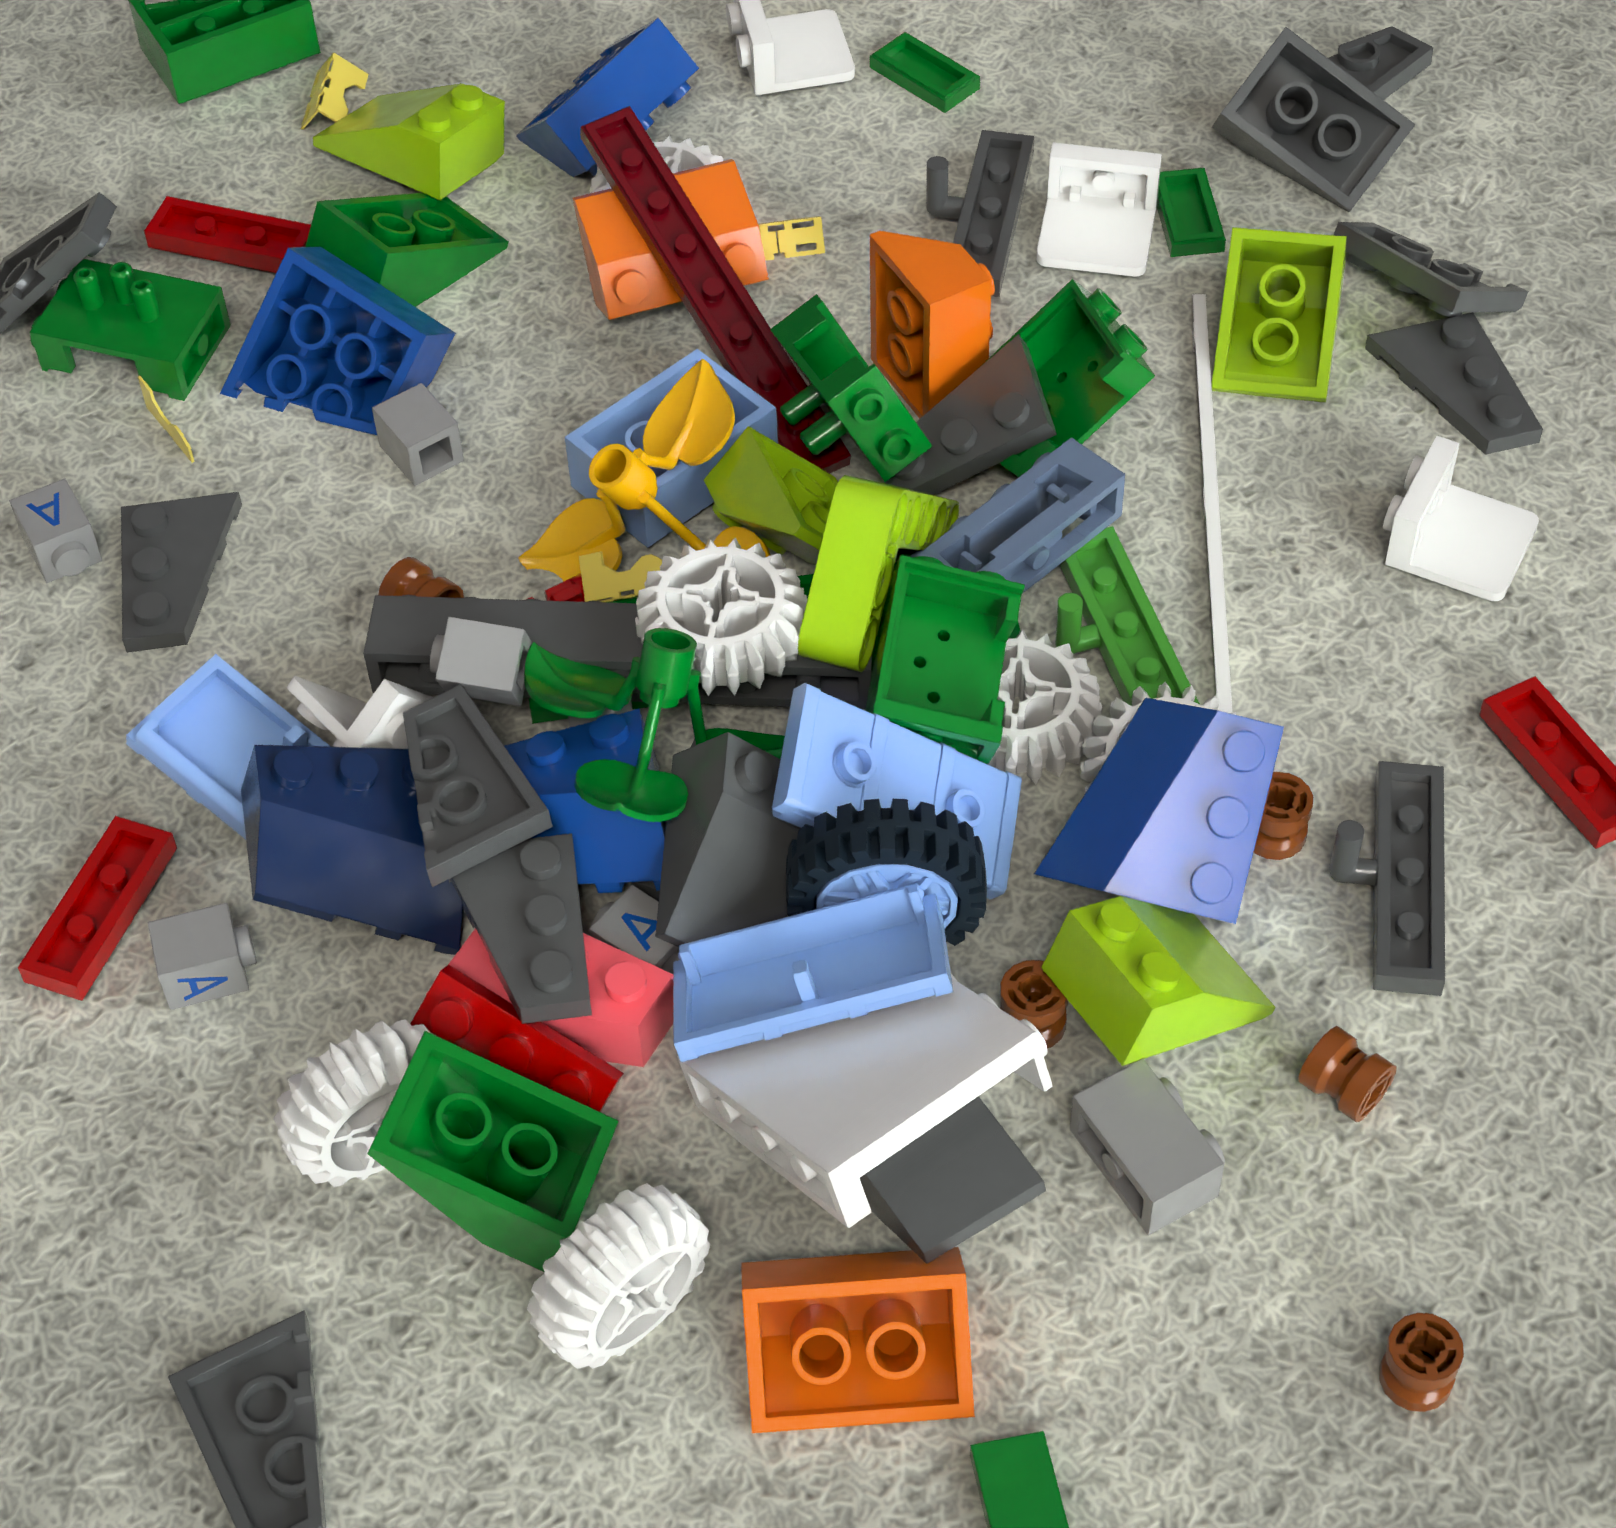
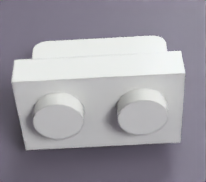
[726,0,855,95]
[1036,142,1162,277]
[1383,436,1539,601]
[287,676,433,749]

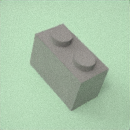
[1070,1058,1225,1235]

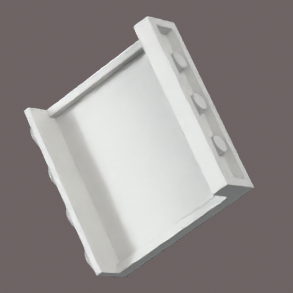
[677,974,1053,1228]

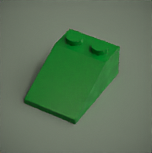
[305,193,509,307]
[367,1031,619,1272]

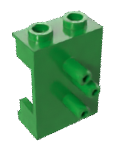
[30,259,231,401]
[979,279,1155,477]
[770,294,932,482]
[865,555,1025,764]

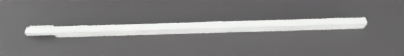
[1192,294,1233,713]

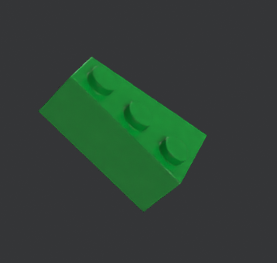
[128,0,321,104]

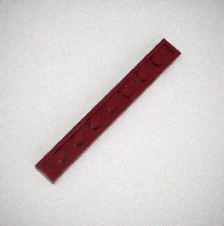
[580,106,851,474]

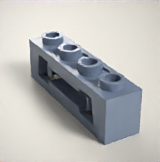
[910,437,1125,594]

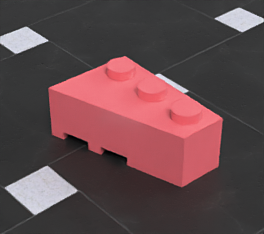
[426,928,674,1067]

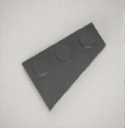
[1328,26,1434,100]
[1365,312,1543,455]
[884,334,1057,495]
[403,684,553,887]
[448,833,592,1024]
[168,1310,326,1528]

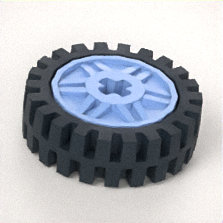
[786,798,987,946]

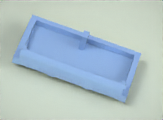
[126,654,331,840]
[772,683,1022,900]
[673,883,954,1062]

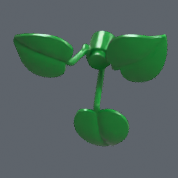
[524,628,785,822]

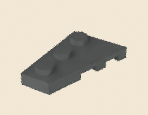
[0,192,117,334]
[1334,222,1529,317]
[121,492,242,653]

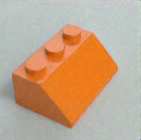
[572,159,769,320]
[870,231,995,418]
[741,1247,975,1433]

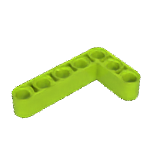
[798,475,959,672]

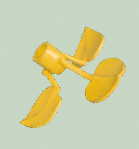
[518,359,771,581]

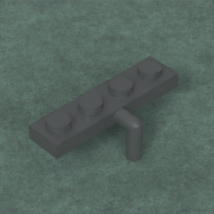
[926,130,1034,297]
[1329,761,1445,996]

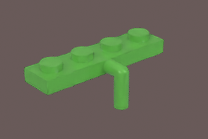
[1055,526,1200,706]

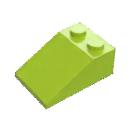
[313,83,505,200]
[1211,227,1347,402]
[704,426,838,565]
[1041,896,1276,1066]

